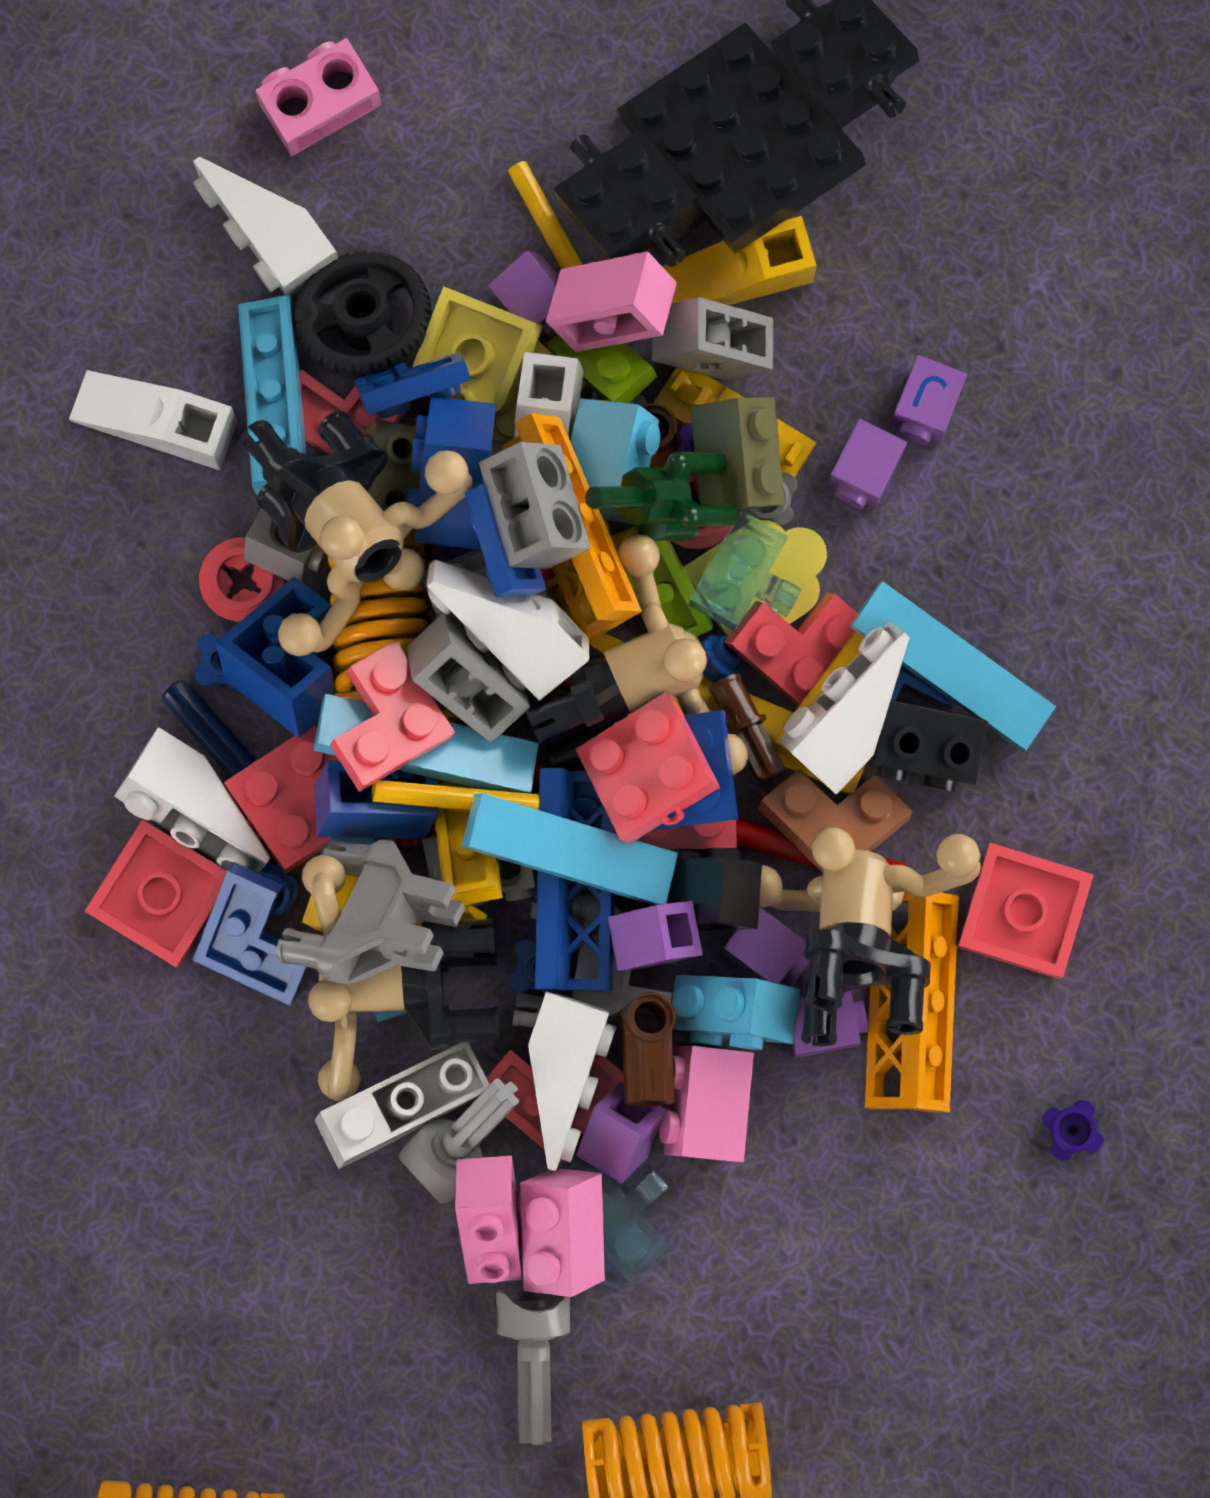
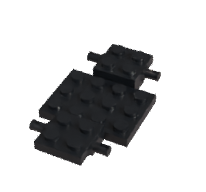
[553,0,920,267]

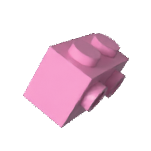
[546,251,677,352]
[659,1046,754,1162]
[517,1168,605,1297]

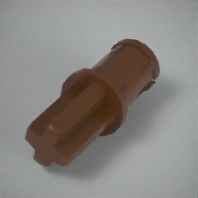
[709,673,784,781]

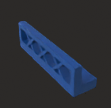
[535,768,616,991]

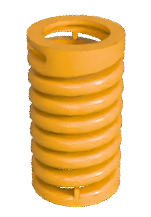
[328,530,433,703]
[582,1402,772,1498]

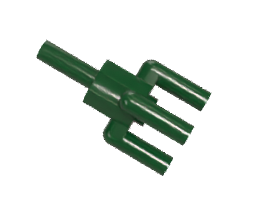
[585,452,739,541]

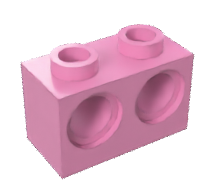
[256,38,382,157]
[455,1156,523,1284]

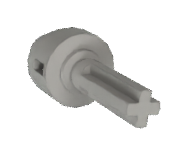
[399,1078,519,1203]
[496,1288,570,1445]

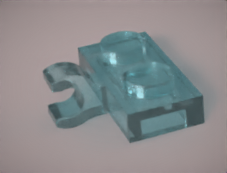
[688,510,802,631]
[588,1167,670,1283]

